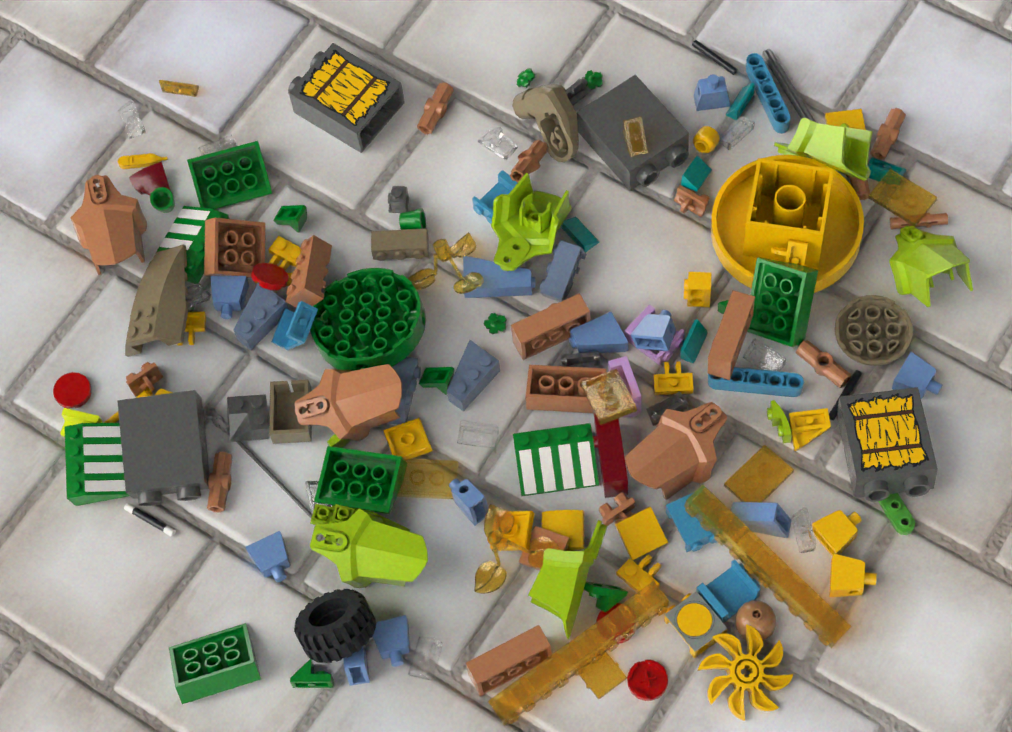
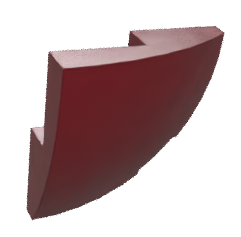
[129,162,171,196]

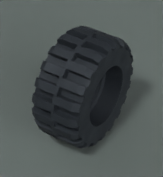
[294,589,376,663]

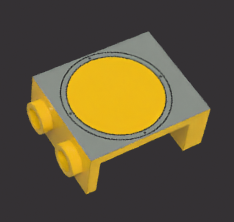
[664,591,727,658]

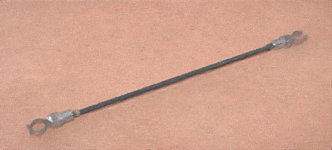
[203,405,340,546]

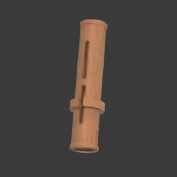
[890,213,948,230]

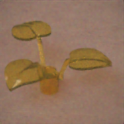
[408,232,484,294]
[474,504,560,594]

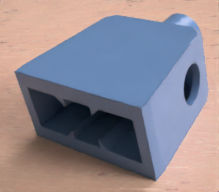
[694,74,731,111]
[211,276,249,319]
[631,310,676,351]
[892,352,942,399]
[449,478,490,526]
[245,531,290,582]
[373,615,410,667]
[343,645,370,686]

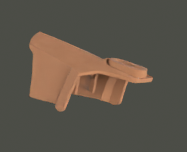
[70,175,147,275]
[295,364,402,441]
[625,402,727,500]

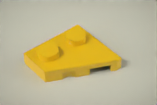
[788,408,831,451]

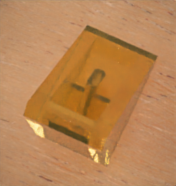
[623,116,648,157]

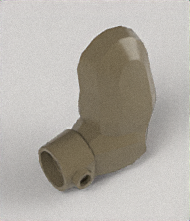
[512,84,579,162]

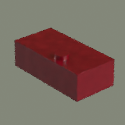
[593,408,628,498]

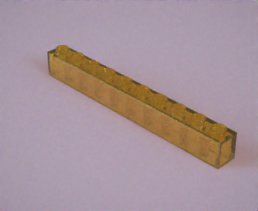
[684,485,852,648]
[488,581,669,726]

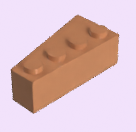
[285,235,332,308]

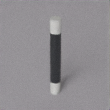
[124,503,176,537]

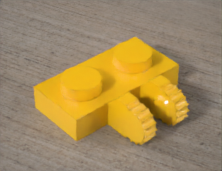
[268,236,302,271]
[771,239,808,266]
[177,312,206,346]
[654,361,694,395]
[616,555,662,600]

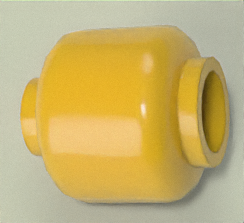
[693,126,720,153]

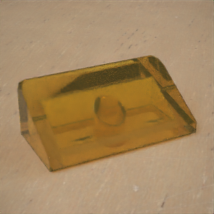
[159,80,199,97]

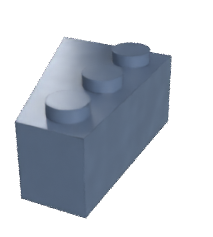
[540,240,587,302]
[233,282,289,351]
[447,340,500,411]
[388,357,421,425]

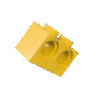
[684,272,712,307]

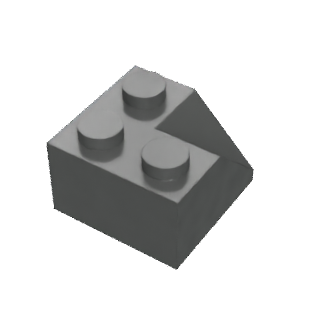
[227,394,269,442]

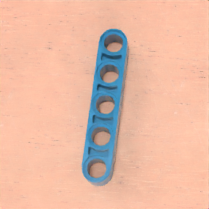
[746,53,791,134]
[708,367,804,397]

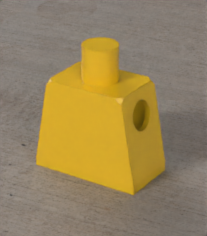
[811,510,862,555]
[829,554,877,597]

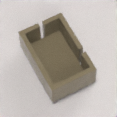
[269,379,312,444]

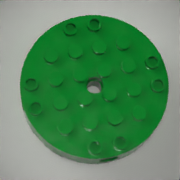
[310,268,426,371]

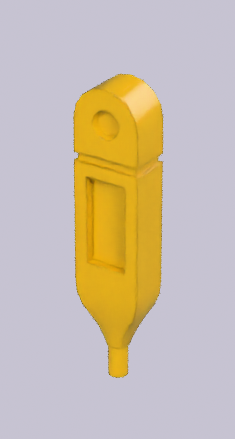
[118,153,168,169]

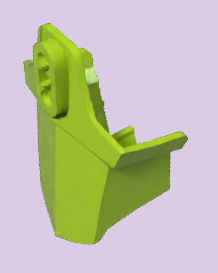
[774,118,873,181]
[491,173,572,271]
[889,226,973,307]
[310,508,428,588]
[528,520,607,639]

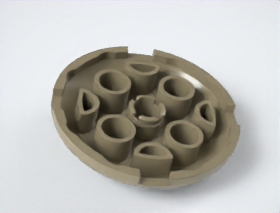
[835,295,913,366]

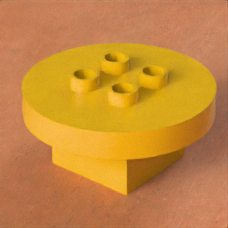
[711,155,864,293]

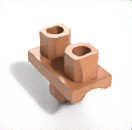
[674,185,710,217]
[126,362,163,397]
[599,492,635,526]

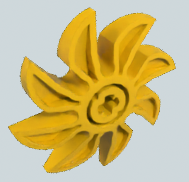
[697,624,793,721]

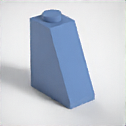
[569,312,628,353]
[729,502,792,538]

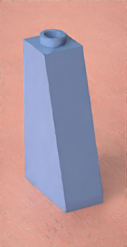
[463,256,536,298]

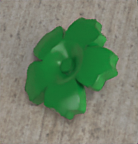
[517,68,536,88]
[582,70,603,90]
[484,313,506,334]

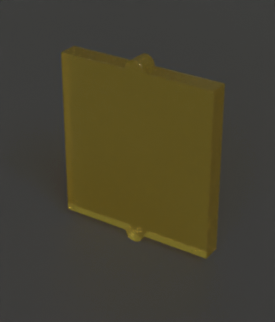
[578,652,627,700]

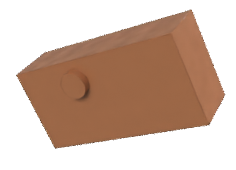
[708,290,755,380]
[511,293,591,360]
[526,365,606,413]
[466,625,552,696]

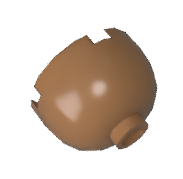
[735,600,776,641]

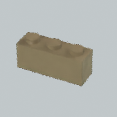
[371,229,429,261]

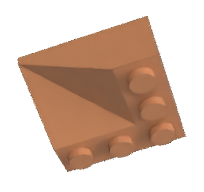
[204,218,265,278]

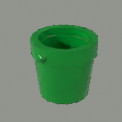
[150,187,175,213]
[399,208,426,230]

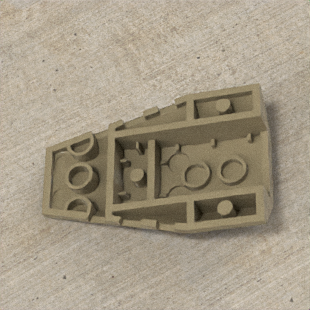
[125,244,189,357]

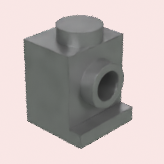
[388,186,409,213]

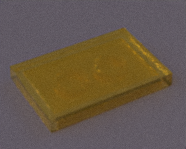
[868,169,937,227]
[580,369,637,425]
[724,445,794,503]
[397,459,458,499]

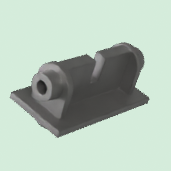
[566,78,591,105]
[560,351,601,368]
[646,392,689,426]

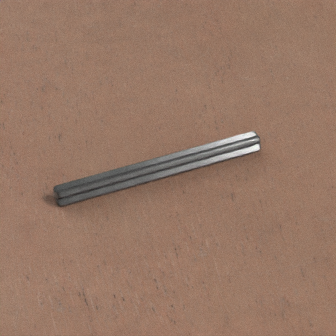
[762,49,816,122]

